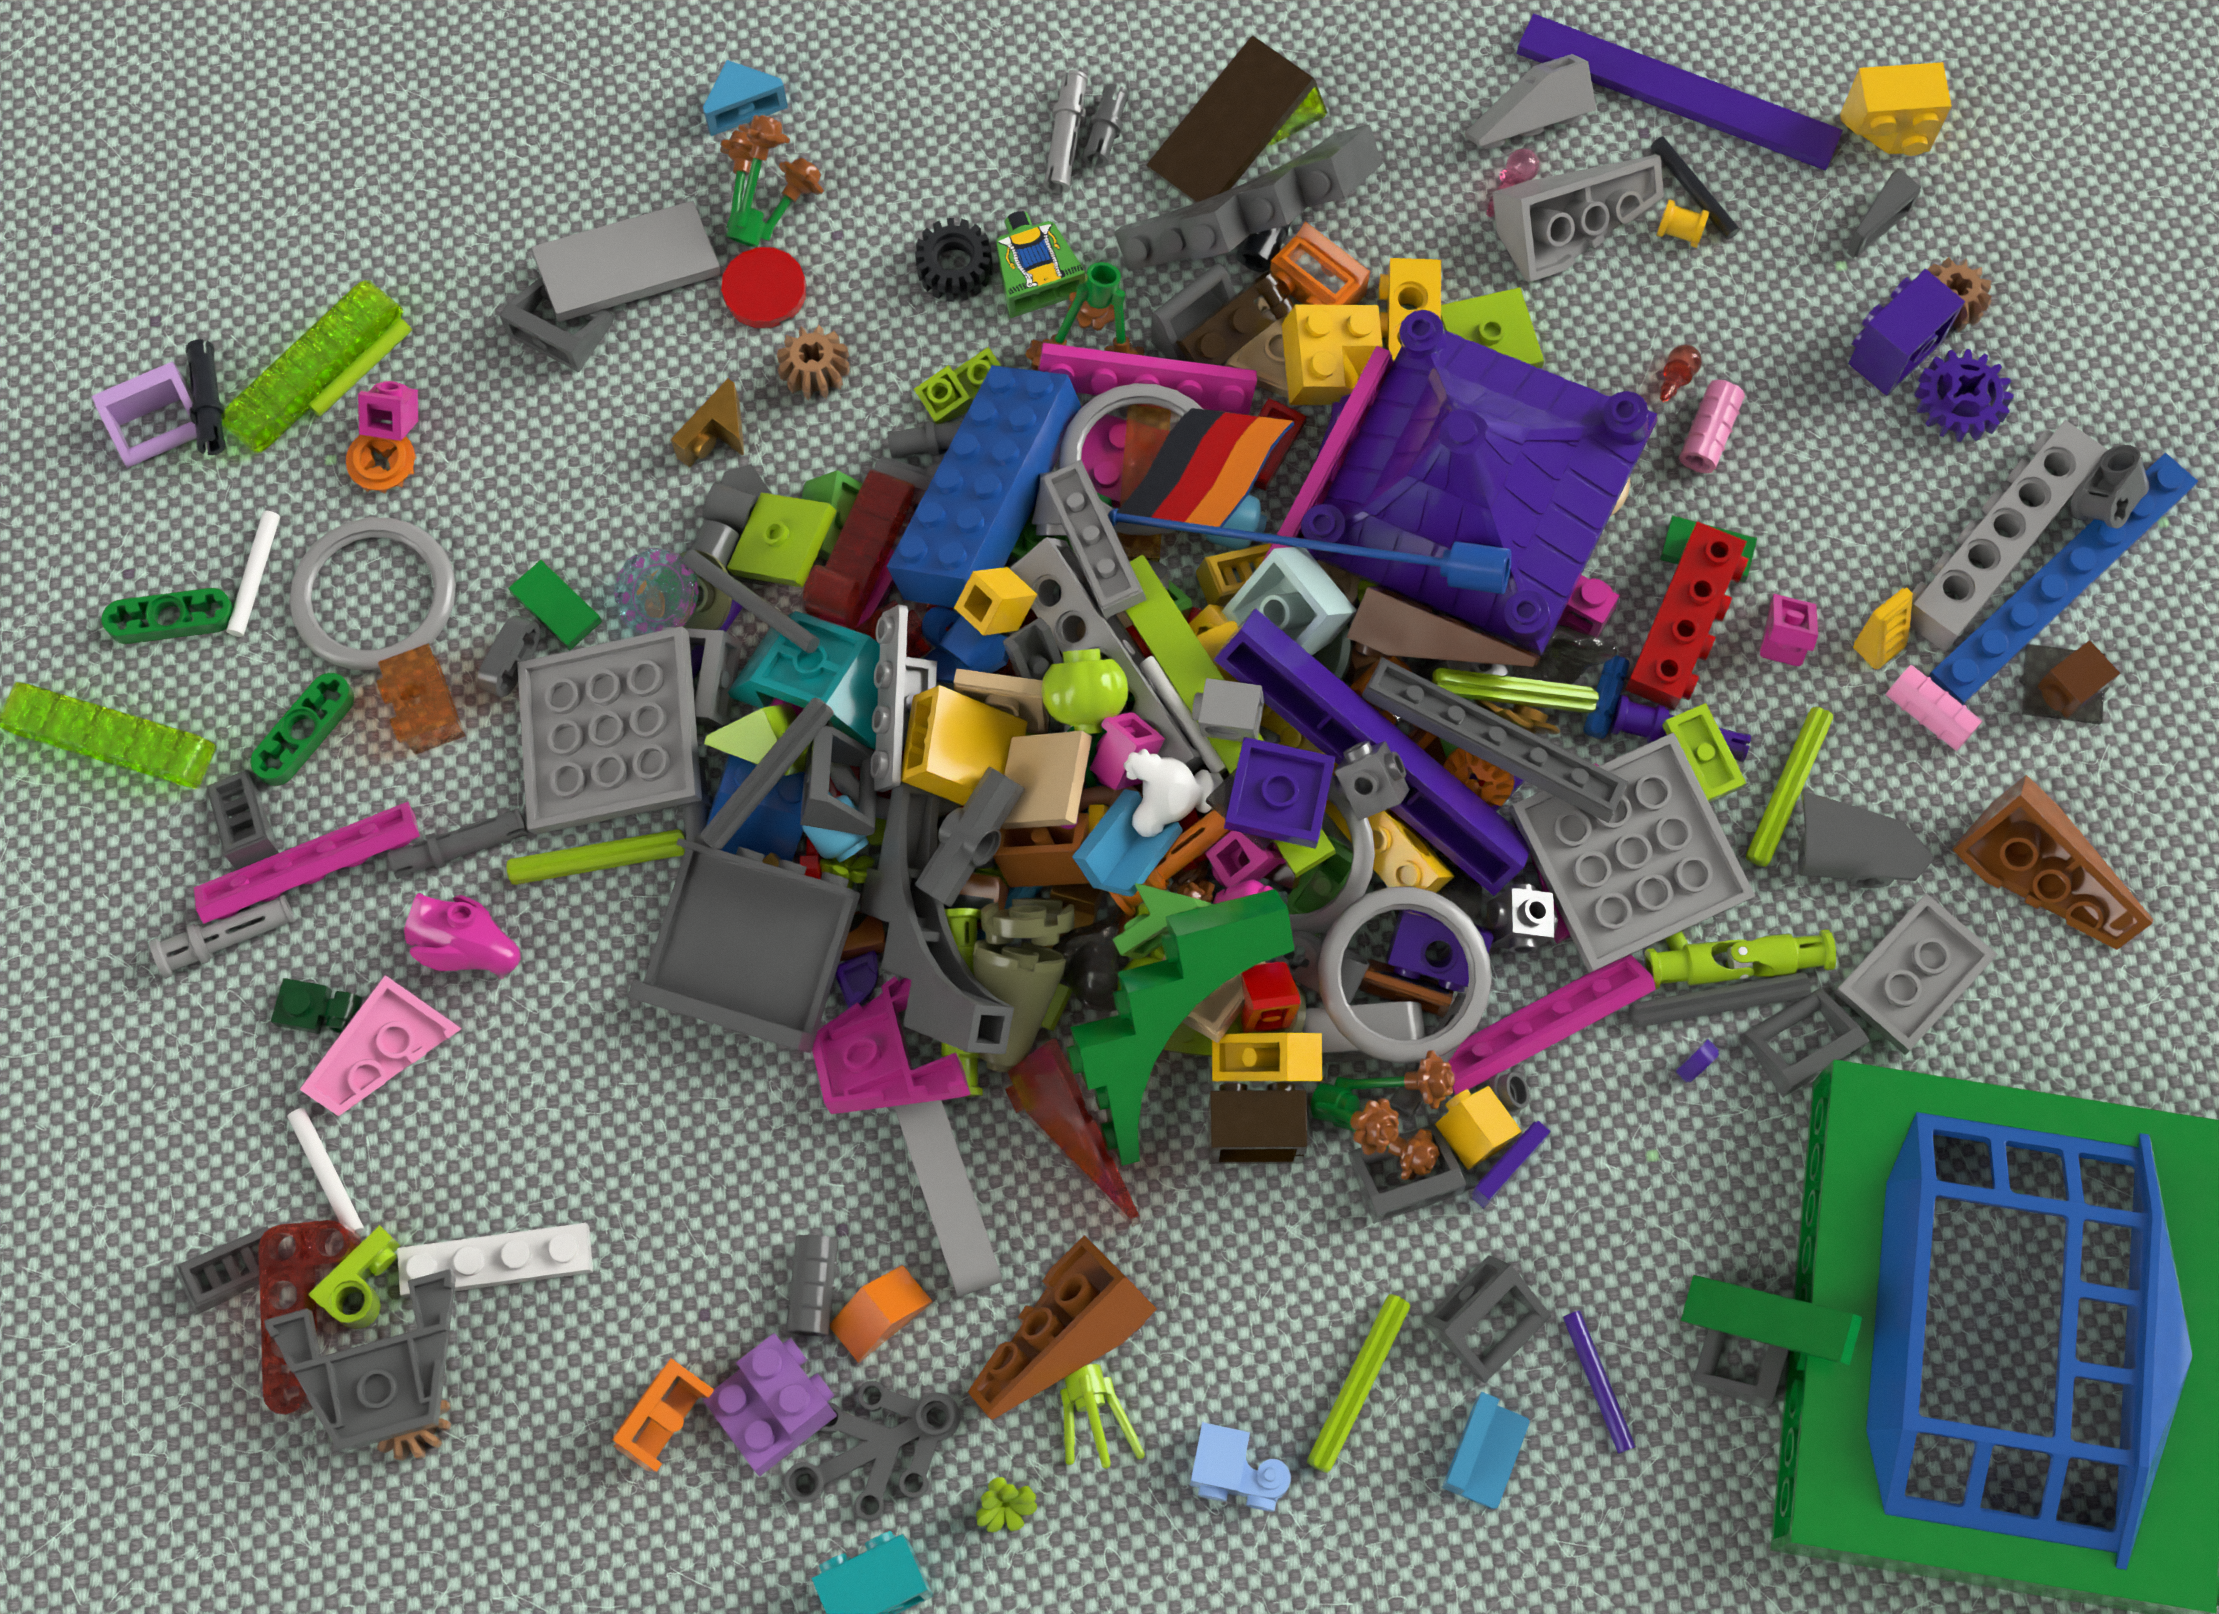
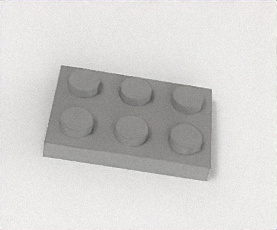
[1834,893,1998,1055]

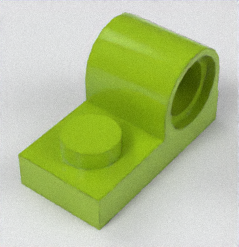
[1662,703,1746,803]
[308,1225,401,1329]

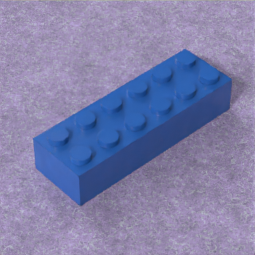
[886,365,1082,608]

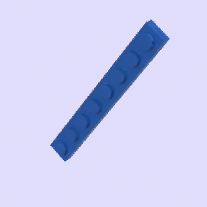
[1928,452,2198,705]

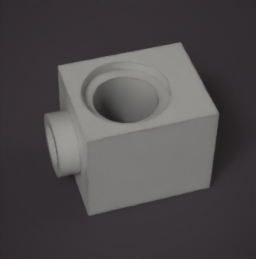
[1192,678,1265,742]

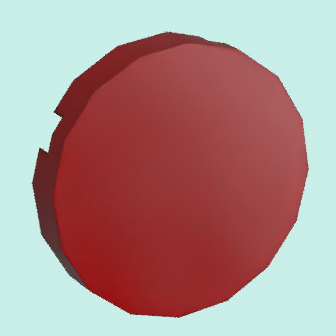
[721,247,807,328]

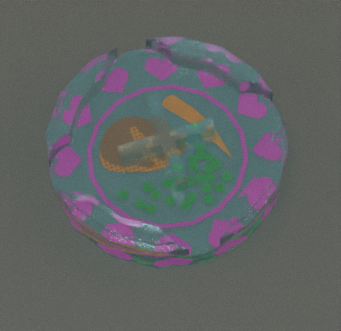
[614,548,699,634]

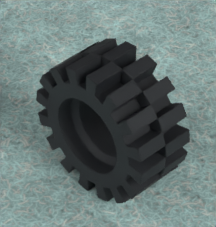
[915,218,993,302]

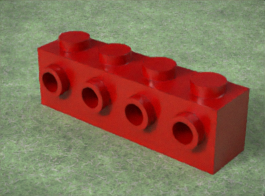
[1625,521,1749,710]

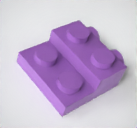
[702,1333,837,1477]

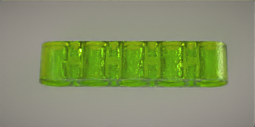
[222,280,403,453]
[0,682,217,789]

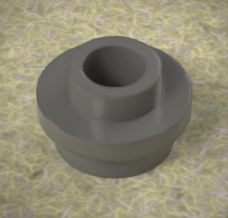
[1489,1070,1530,1116]

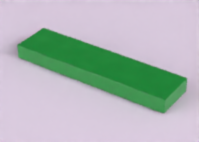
[1680,1275,1862,1366]

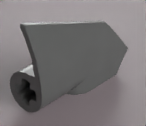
[691,464,772,585]
[1798,792,1935,888]

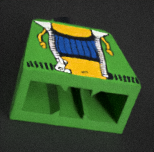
[996,211,1085,318]

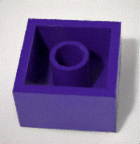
[1848,269,1965,396]

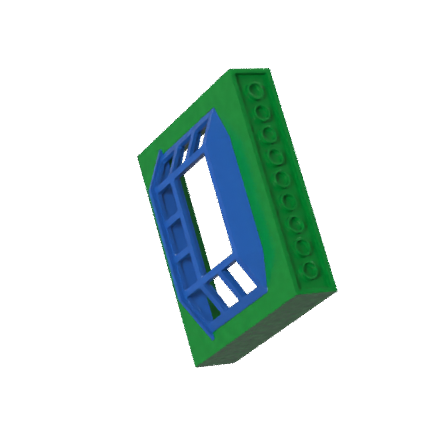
[1770,1059,2219,1614]

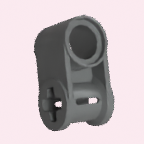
[2071,445,2149,529]
[1275,931,1370,1005]

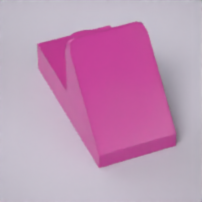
[1760,594,1818,666]

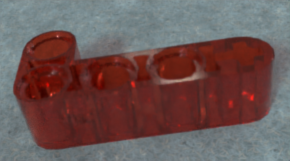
[803,469,915,631]
[259,1220,361,1416]

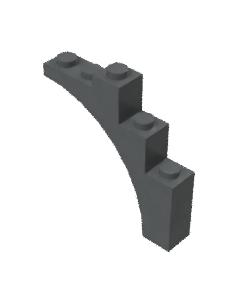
[1114,124,1383,272]
[860,781,1014,1054]

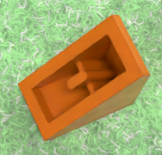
[829,1265,933,1364]

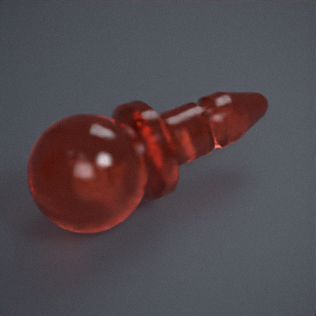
[1660,344,1702,402]

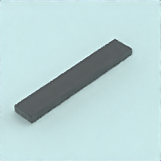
[1361,657,1628,823]

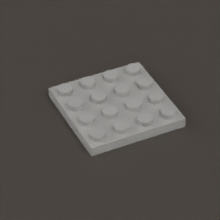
[517,626,702,835]
[1509,732,1755,973]

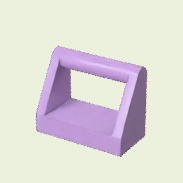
[91,361,197,468]

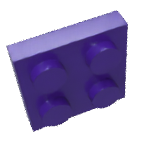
[1224,737,1336,849]

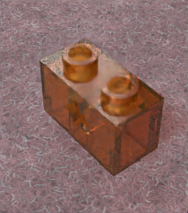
[376,643,466,755]

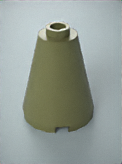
[973,939,1066,1072]

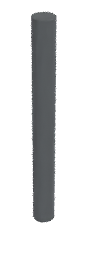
[683,550,820,653]

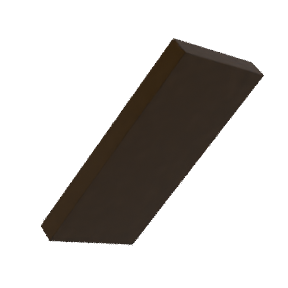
[1146,35,1317,203]

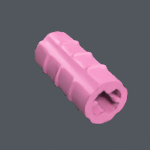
[1679,380,1745,473]
[1886,665,1983,751]

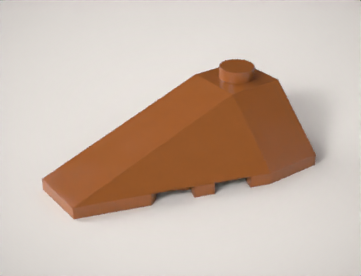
[1952,775,2153,950]
[968,1235,1157,1420]

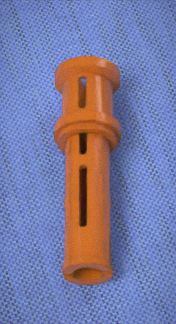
[1108,804,1232,917]

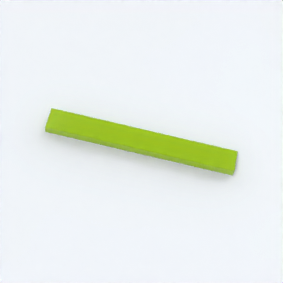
[1124,554,1336,878]

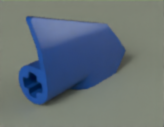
[921,606,1009,683]

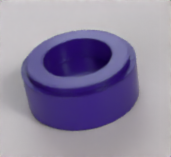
[1675,1039,1720,1083]

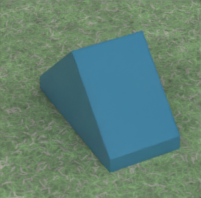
[703,60,788,136]

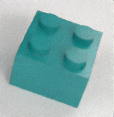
[811,1531,934,1614]

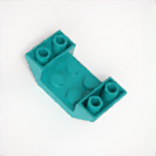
[727,611,880,750]

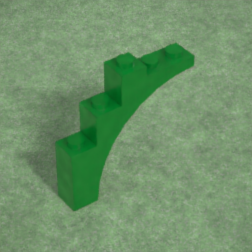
[1066,889,1295,1166]

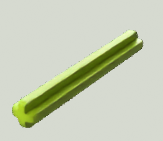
[1431,668,1599,713]
[1746,706,1833,867]
[506,829,685,885]
[1307,1294,1410,1473]

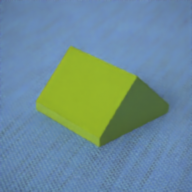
[704,703,807,776]

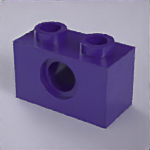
[1386,909,1493,992]

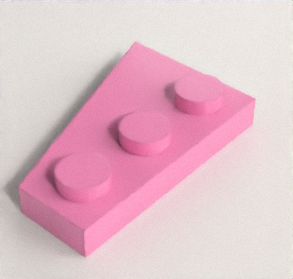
[300,975,461,1116]

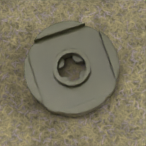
[981,898,1075,946]

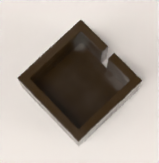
[1208,1083,1308,1164]

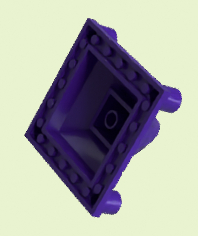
[1301,310,1658,656]

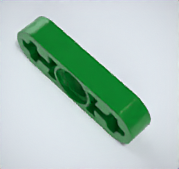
[101,588,234,644]
[250,673,354,786]

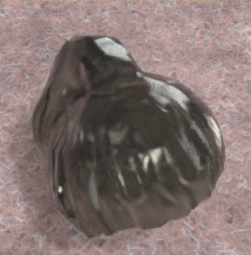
[1512,625,1617,685]
[1052,906,1124,1012]

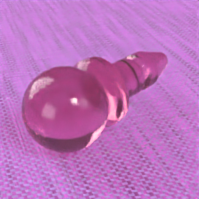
[1486,148,1540,217]

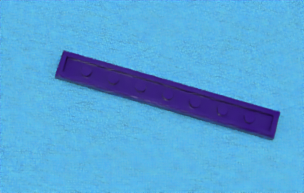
[1516,13,1843,171]

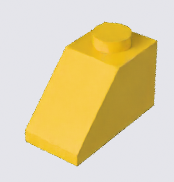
[1212,1033,1322,1081]

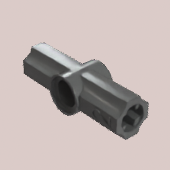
[915,766,1025,907]

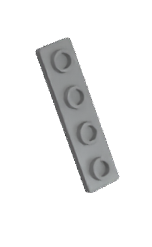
[870,605,937,792]

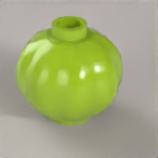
[1041,649,1128,734]

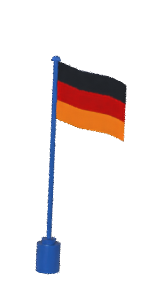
[1107,408,1511,594]

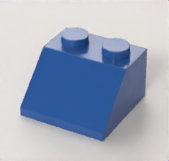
[706,754,804,862]

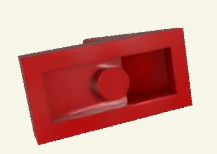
[1240,962,1301,1033]

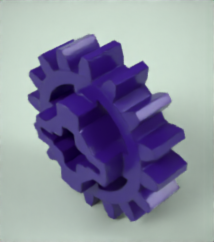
[1914,349,2014,442]

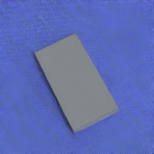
[531,201,721,322]

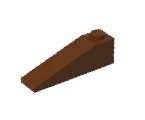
[1346,586,1540,667]

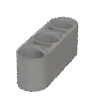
[1301,1001,1425,1063]

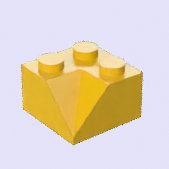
[1840,62,1952,156]
[1281,304,1383,405]

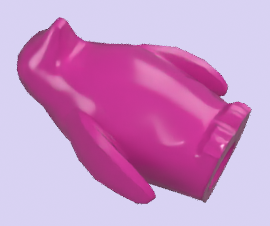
[404,893,521,980]

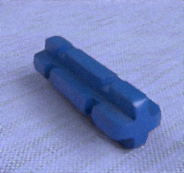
[1583,654,1630,739]

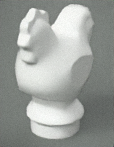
[1123,748,1225,837]

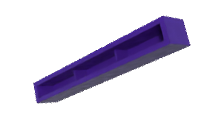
[1214,608,1531,896]

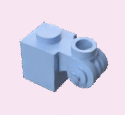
[1190,1422,1291,1512]

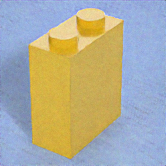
[901,685,1027,806]

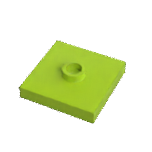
[1441,287,1544,368]
[727,492,837,588]

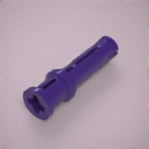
[1610,694,1751,763]

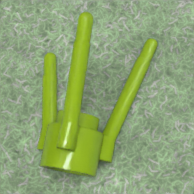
[1060,1364,1145,1469]

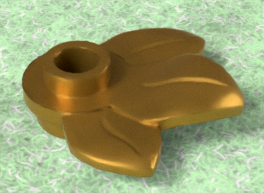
[1474,699,1560,735]

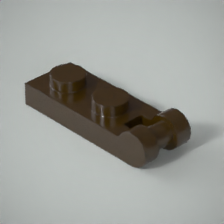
[1176,271,1294,365]

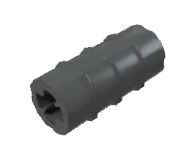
[786,1234,839,1336]

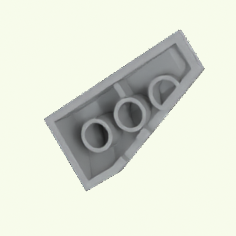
[1492,155,1664,282]

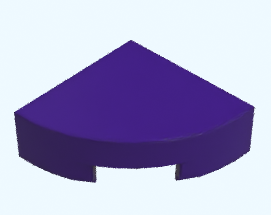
[835,950,879,1008]

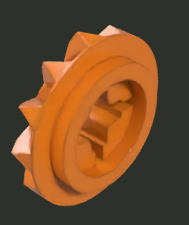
[346,435,417,494]
[1443,748,1515,807]

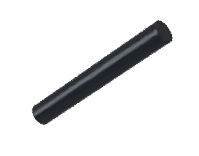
[1651,136,1740,240]

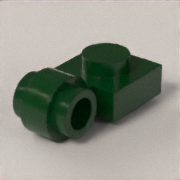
[270,978,363,1034]

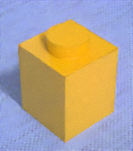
[954,567,1038,636]
[1435,1086,1522,1170]

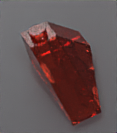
[1005,1038,1141,1227]

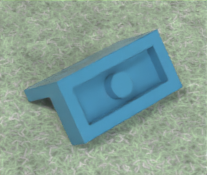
[1072,789,1183,897]
[1442,1391,1530,1510]

